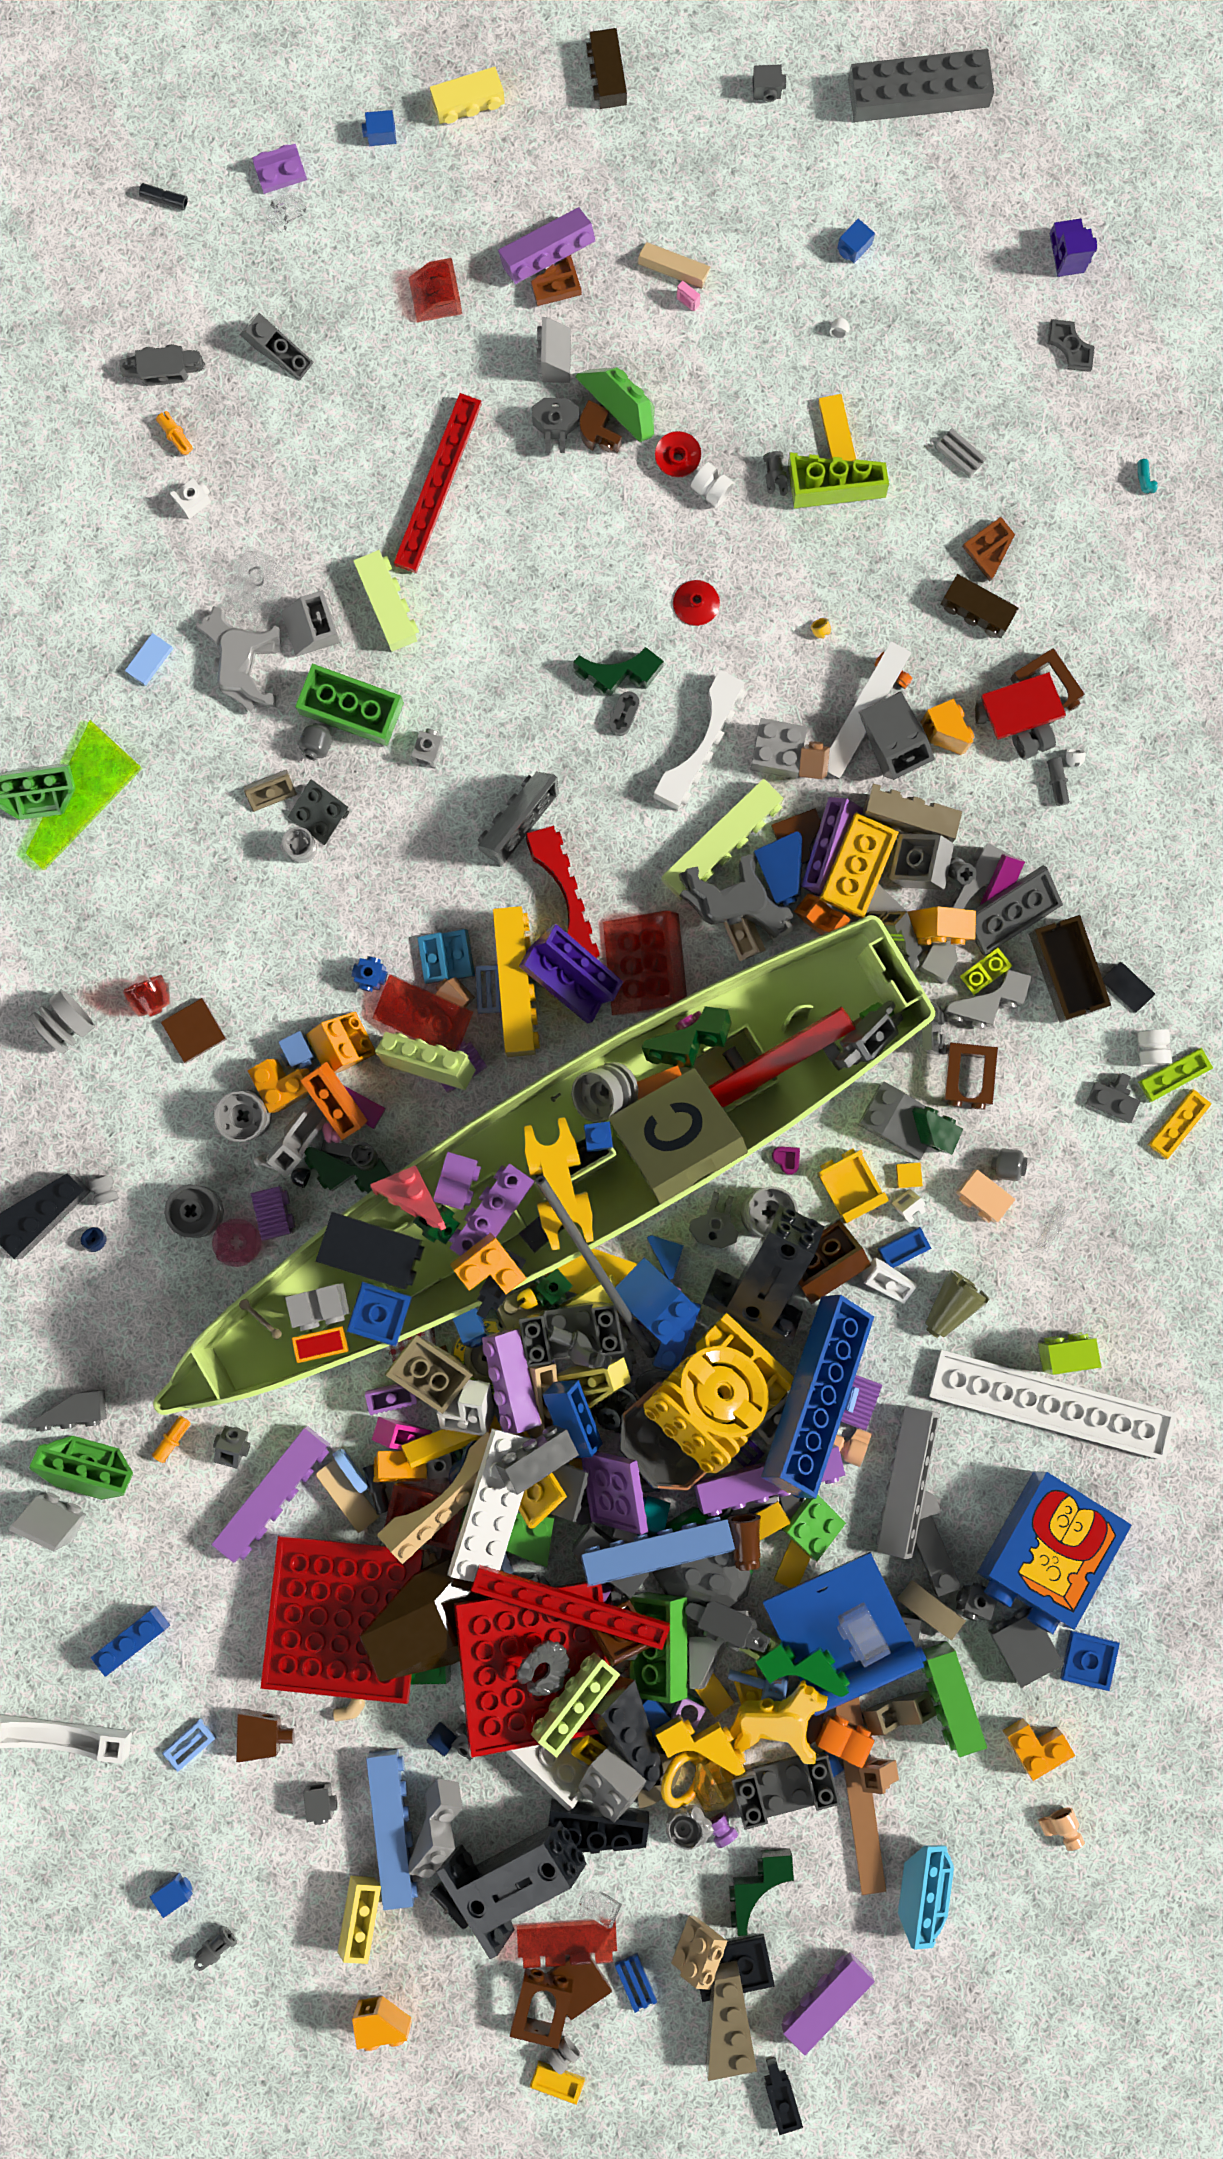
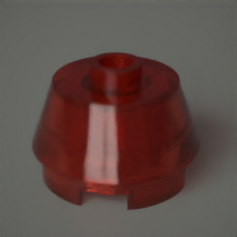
[123,974,170,1017]

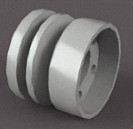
[29,989,95,1054]
[571,1062,638,1123]
[214,1090,272,1142]
[740,1186,798,1238]

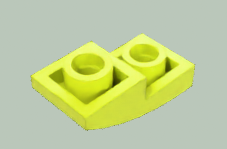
[960,948,1012,995]

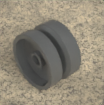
[164,1184,224,1238]

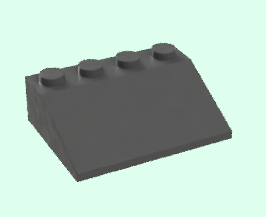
[478,771,559,867]

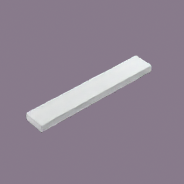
[828,641,912,779]

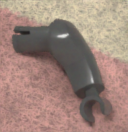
[547,1326,612,1369]

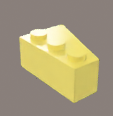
[557,1358,631,1409]

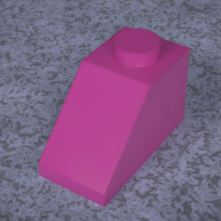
[372,1416,432,1450]

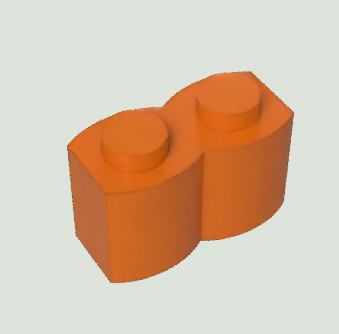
[815,1714,875,1768]

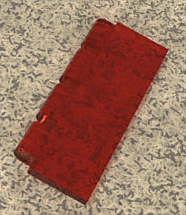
[517,1919,617,1969]

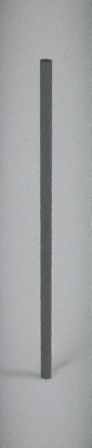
[536,1176,656,1358]

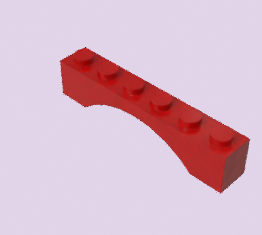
[525,825,600,959]

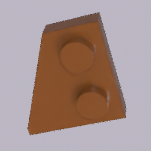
[531,255,582,306]
[962,517,1015,582]

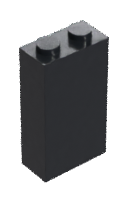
[316,1212,425,1290]

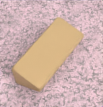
[638,242,711,289]
[723,918,766,961]
[315,1459,380,1533]

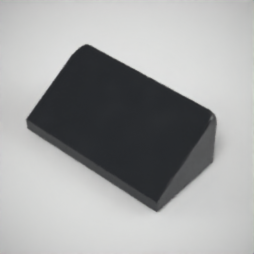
[1102,961,1155,1013]

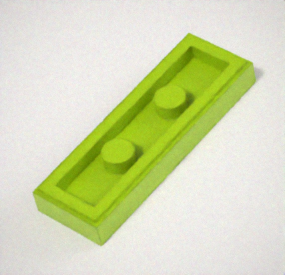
[1138,1047,1213,1103]

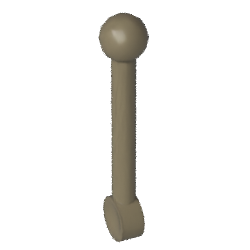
[239,1299,282,1339]

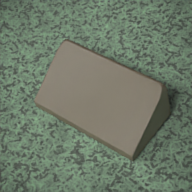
[243,769,297,812]

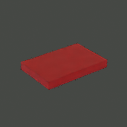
[981,672,1066,740]

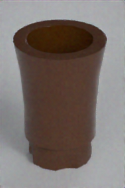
[726,1514,761,1571]

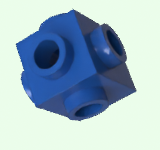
[351,956,388,992]

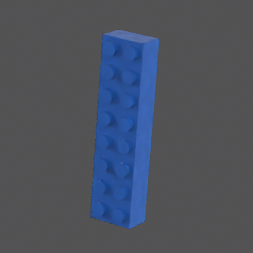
[761,1295,874,1499]

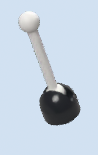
[254,1157,311,1188]

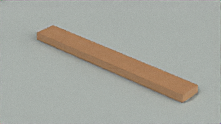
[835,1697,886,1895]

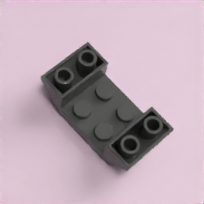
[519,1302,625,1367]
[731,1754,841,1830]

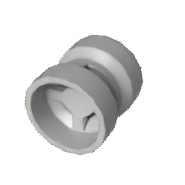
[88,1175,119,1206]
[546,2036,581,2075]

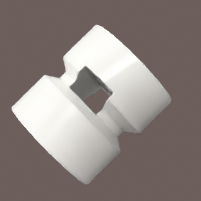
[691,462,735,507]
[1137,1029,1172,1066]

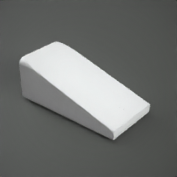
[862,1257,917,1304]

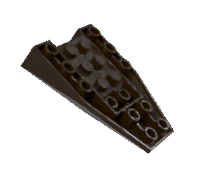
[359,1550,490,1682]

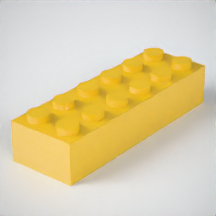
[493,906,540,1057]

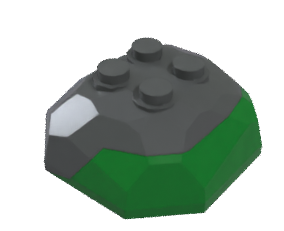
[653,1507,753,1607]

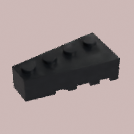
[0,1173,91,1259]
[588,1676,665,1792]
[548,1798,649,1854]

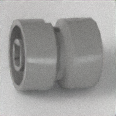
[282,827,317,863]

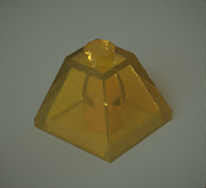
[693,1741,747,1813]

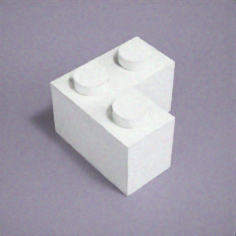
[437,1380,495,1436]

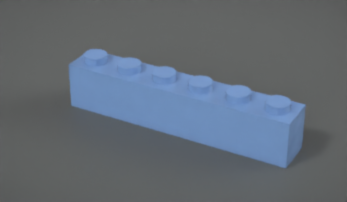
[581,1517,735,1587]
[366,1749,419,1911]

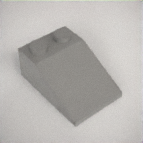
[9,1492,86,1552]

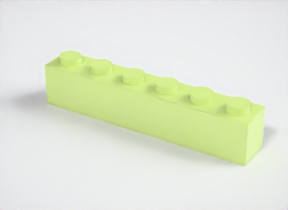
[661,779,784,900]

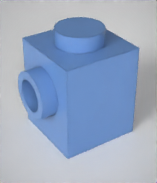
[279,1031,316,1069]

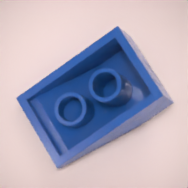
[615,1257,700,1345]

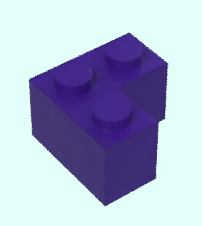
[1049,218,1097,277]

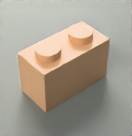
[956,1169,1016,1223]

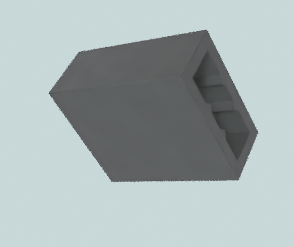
[988,1607,1064,1688]

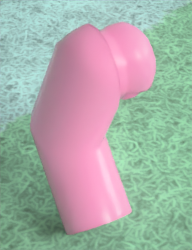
[322,1122,341,1143]

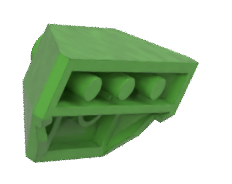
[575,367,655,442]
[0,764,75,820]
[29,1436,133,1500]

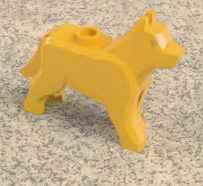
[728,1680,828,1764]

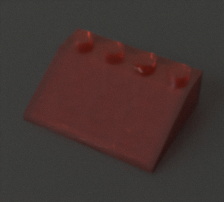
[603,910,687,1016]

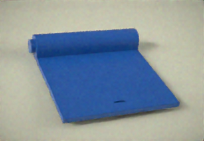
[762,1552,927,1716]

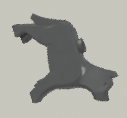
[679,854,793,938]

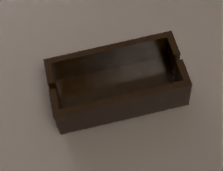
[1029,915,1112,1023]

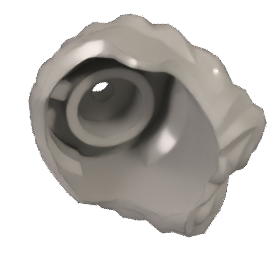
[666,1805,714,1850]

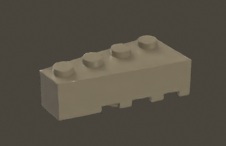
[862,783,962,843]
[705,1961,757,2081]

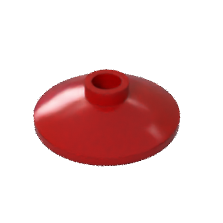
[655,431,701,477]
[673,580,720,626]

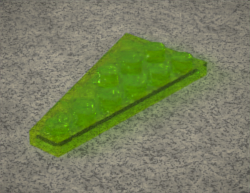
[25,720,143,871]

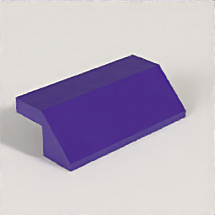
[519,924,623,1024]

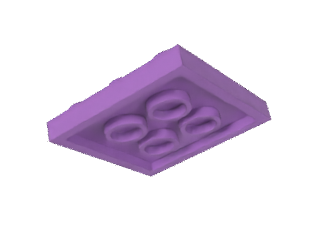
[581,1451,648,1535]

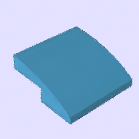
[417,929,475,984]

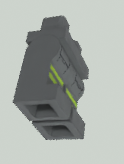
[865,911,922,972]

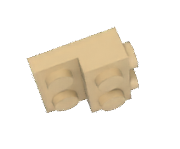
[671,1916,727,1990]

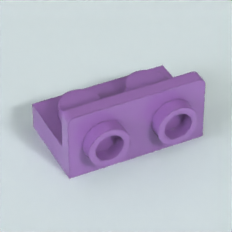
[252,144,307,194]

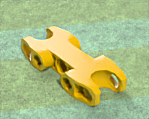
[524,1117,594,1250]

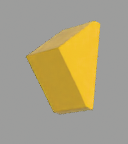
[571,1735,607,1766]

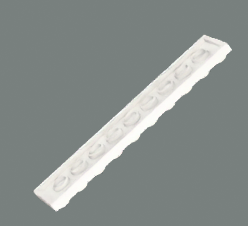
[928,1350,1177,1461]

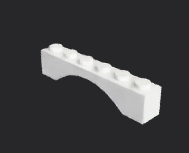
[653,670,746,811]
[0,1715,132,1764]

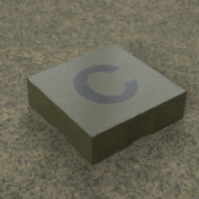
[608,1068,748,1204]

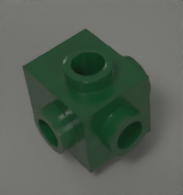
[413,1204,461,1245]
[532,1268,573,1309]

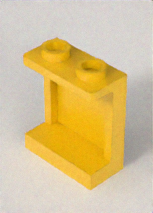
[817,1148,889,1224]

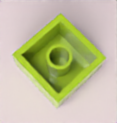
[1038,1332,1102,1375]

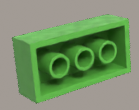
[295,663,404,746]
[630,1592,687,1704]
[921,1641,987,1758]

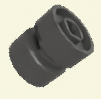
[1012,723,1056,760]

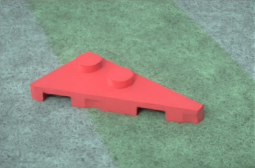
[370,1165,446,1230]

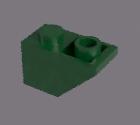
[912,1106,963,1155]

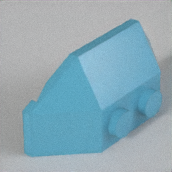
[898,1845,954,1950]

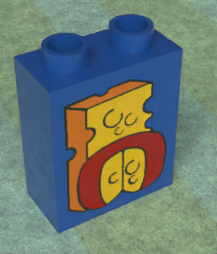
[977,1471,1132,1635]

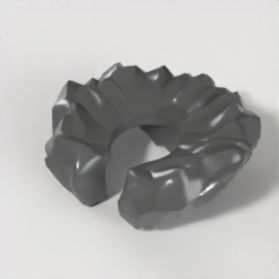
[515,1640,571,1696]

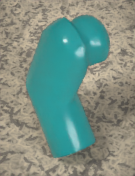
[1137,459,1158,494]

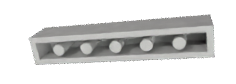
[876,1406,940,1559]

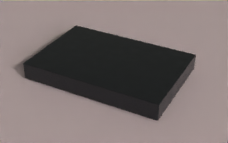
[699,1934,775,2002]

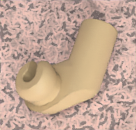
[333,1698,365,1722]

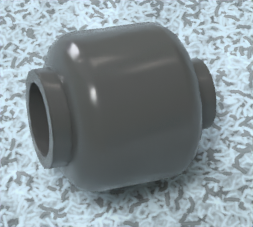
[298,723,333,761]
[991,1148,1028,1181]

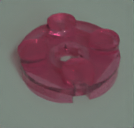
[212,1219,262,1267]

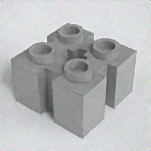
[285,1283,350,1331]

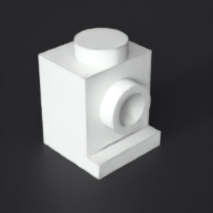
[170,478,211,519]

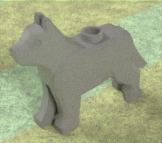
[196,606,281,714]

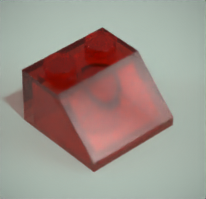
[408,258,462,323]

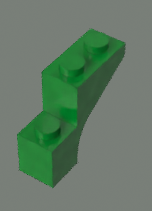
[756,1642,850,1697]

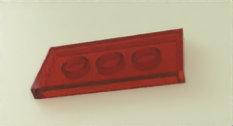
[373,974,473,1052]

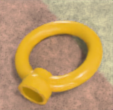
[661,1751,709,1808]

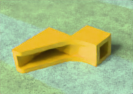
[655,1715,746,1775]

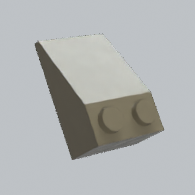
[385,1335,473,1414]

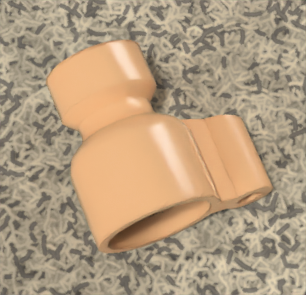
[834,1428,872,1467]
[1038,1807,1085,1851]

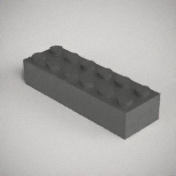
[848,49,994,123]

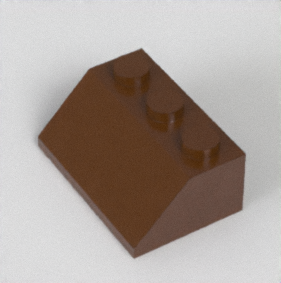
[797,1220,871,1305]

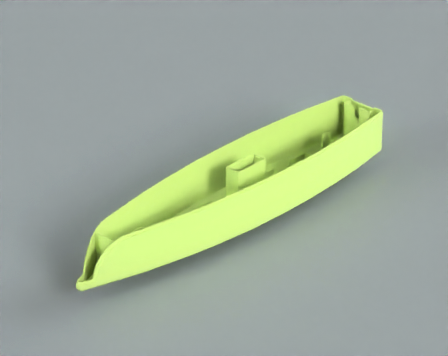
[153,915,935,1415]

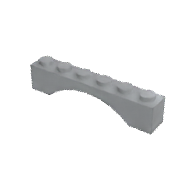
[918,843,1012,983]

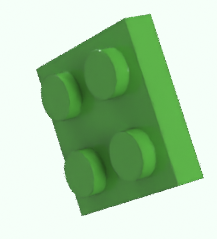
[783,1494,846,1562]

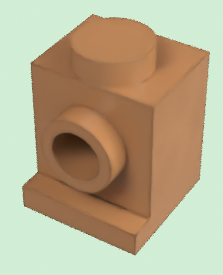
[859,1758,899,1794]

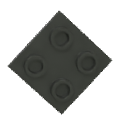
[288,779,350,845]

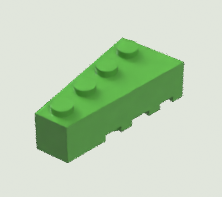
[453,1503,555,1568]

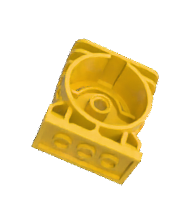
[643,1313,794,1473]

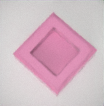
[677,280,700,311]

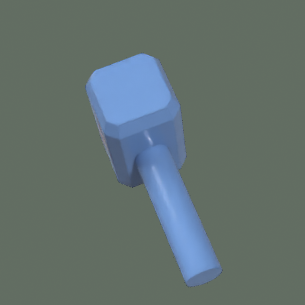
[728,1669,789,1701]

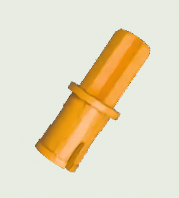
[156,411,193,455]
[151,1416,191,1463]

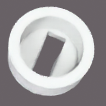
[830,318,849,339]
[1066,749,1086,767]

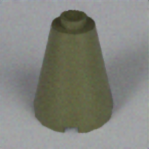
[925,1269,990,1338]

